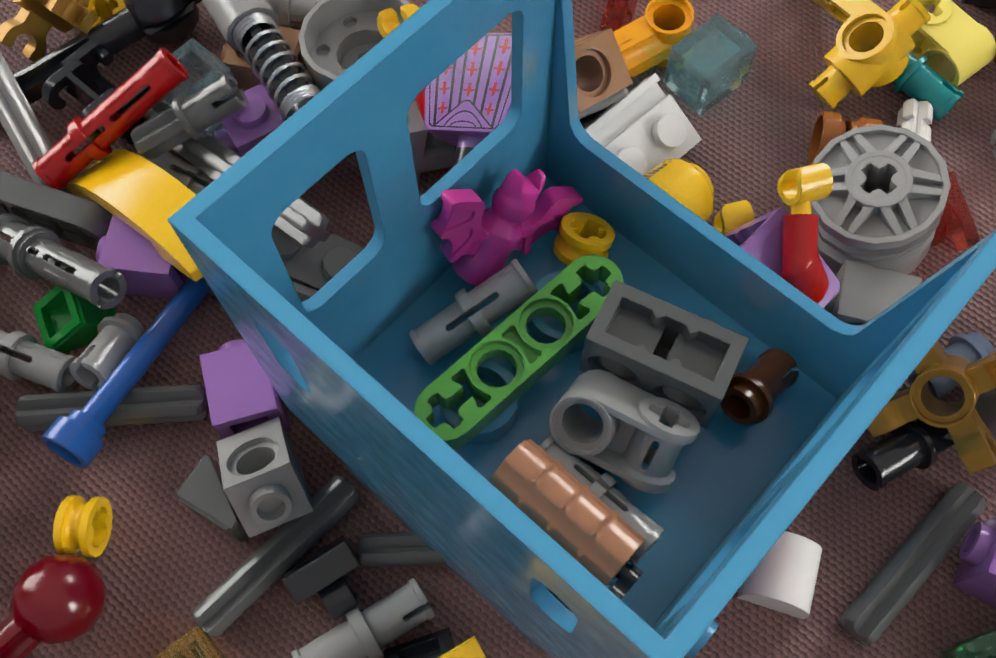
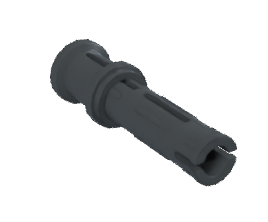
[0,213,127,310]

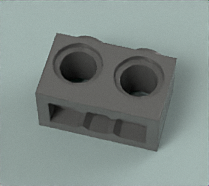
[580,280,749,428]

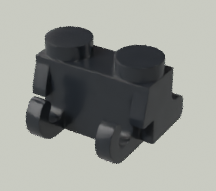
[41,38,150,144]

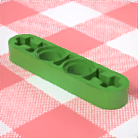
[414,254,624,450]

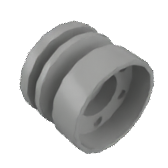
[298,0,410,91]
[811,124,951,276]

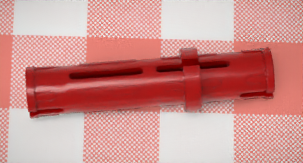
[32,47,189,191]

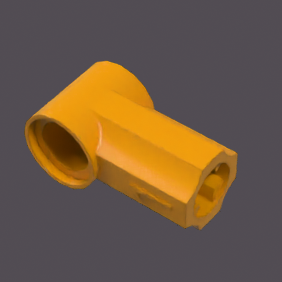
[613,0,694,78]

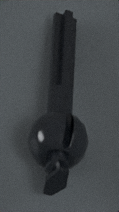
[13,0,202,104]

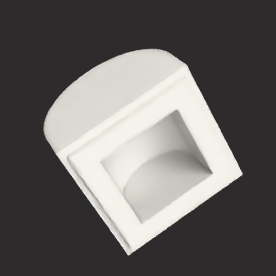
[737,531,822,619]

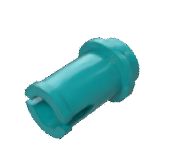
[892,53,965,122]

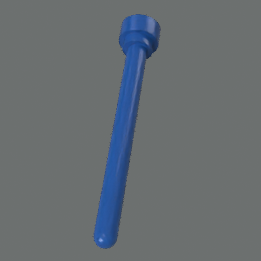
[40,277,211,469]

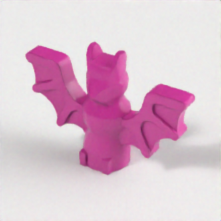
[430,169,583,286]

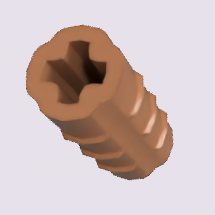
[489,439,646,587]

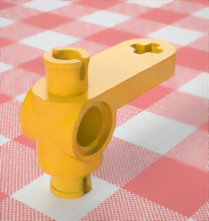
[808,0,931,110]

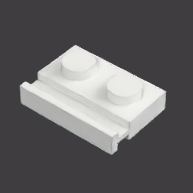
[584,73,702,175]

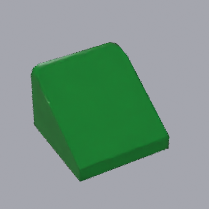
[33,285,116,354]

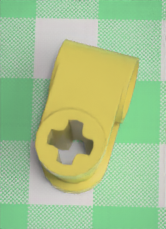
[909,0,996,88]

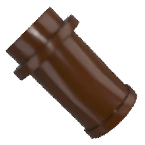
[720,348,799,425]

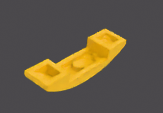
[67,148,203,282]

